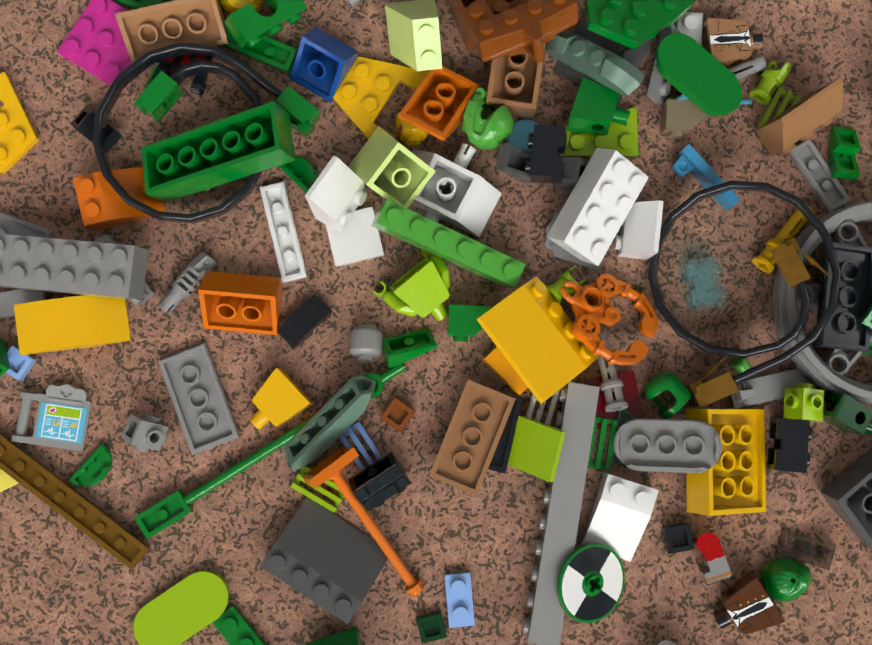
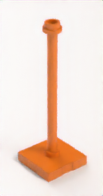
[301,446,424,597]

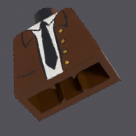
[714,569,785,635]

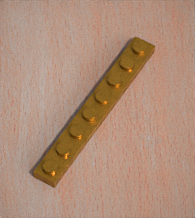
[0,432,150,570]

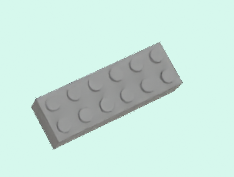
[0,234,149,301]

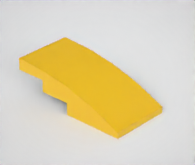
[14,295,131,356]

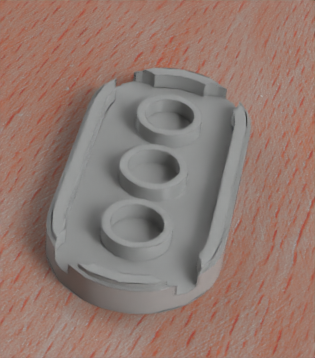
[614,418,722,473]

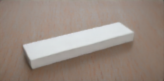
[260,181,308,283]

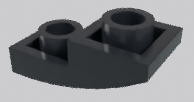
[277,294,332,349]

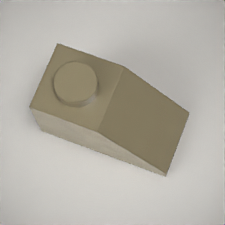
[660,99,709,140]

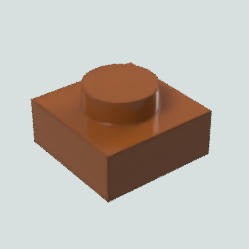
[380,397,415,433]

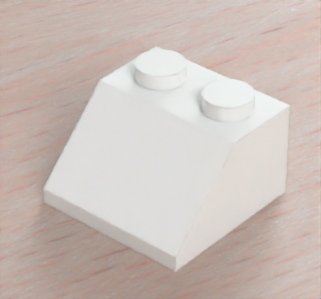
[305,156,367,232]
[614,200,664,260]

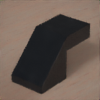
[70,106,122,154]

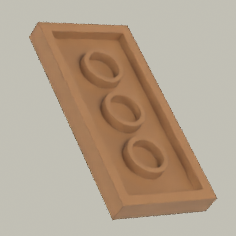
[429,379,516,496]

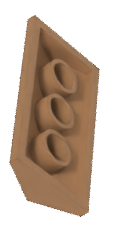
[115,0,229,63]

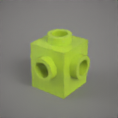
[783,383,824,422]

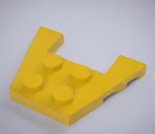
[333,56,428,139]
[0,72,39,174]

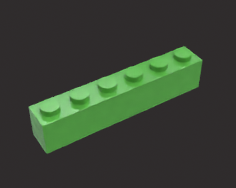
[372,199,526,288]

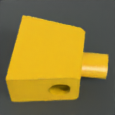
[249,368,313,430]

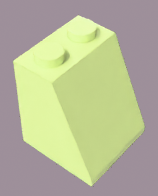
[385,0,442,71]
[349,126,436,208]

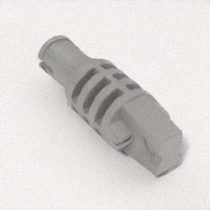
[158,251,216,314]

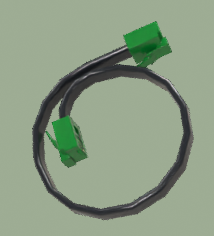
[93,42,320,224]

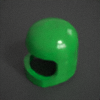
[645,371,692,419]

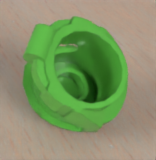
[462,88,514,150]

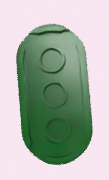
[654,33,742,117]

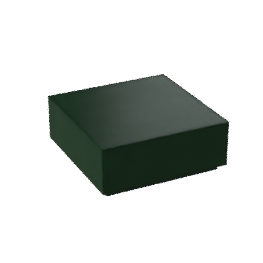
[416,610,447,644]

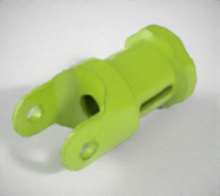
[749,61,791,105]
[546,265,589,304]

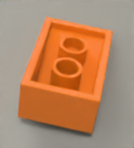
[399,66,479,141]
[73,167,166,231]

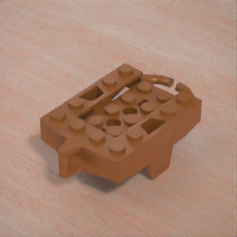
[446,0,578,63]

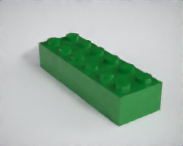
[141,101,296,203]

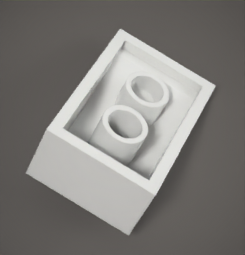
[581,472,659,562]

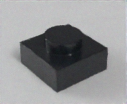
[662,522,695,554]

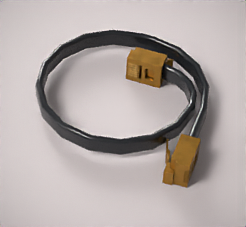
[648,180,842,408]

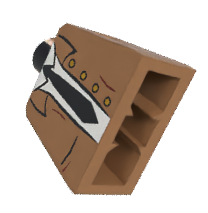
[702,18,763,67]

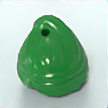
[760,558,812,602]

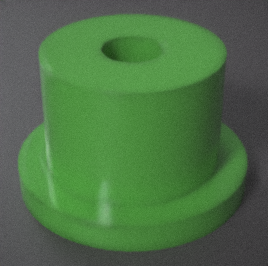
[728,357,751,374]

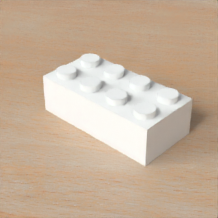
[546,148,649,266]

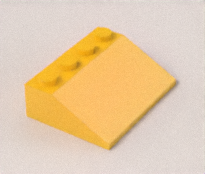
[477,276,599,404]
[685,409,766,516]

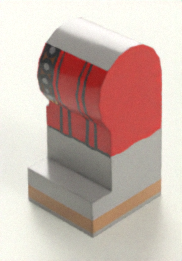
[693,530,732,584]

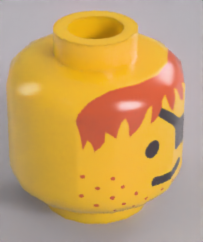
[395,109,428,146]

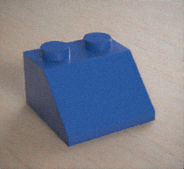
[289,27,358,103]

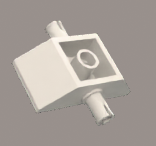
[411,143,502,238]

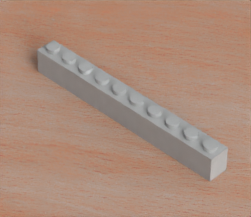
[522,382,600,645]

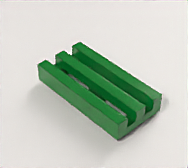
[587,417,618,471]

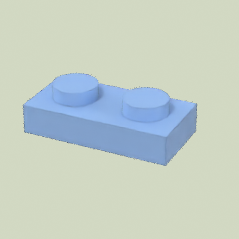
[445,572,475,628]

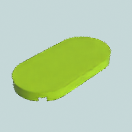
[133,570,230,645]

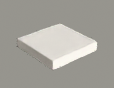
[326,206,384,267]

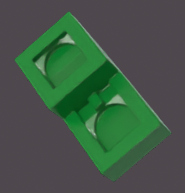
[829,126,861,181]

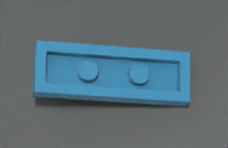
[671,144,740,211]

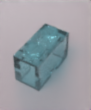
[679,256,726,313]

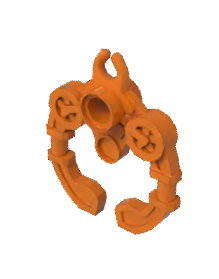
[560,273,659,365]

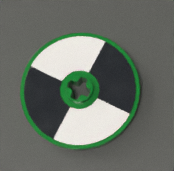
[557,543,625,623]

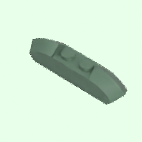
[545,30,645,96]
[284,375,376,471]

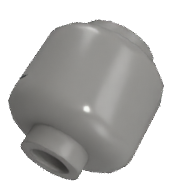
[349,324,383,363]

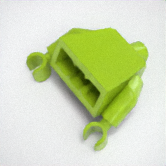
[372,249,450,321]

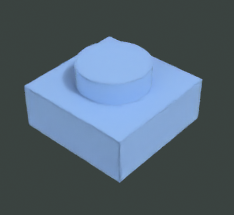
[6,346,37,381]

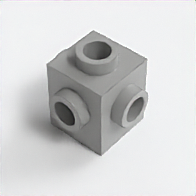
[121,413,168,453]

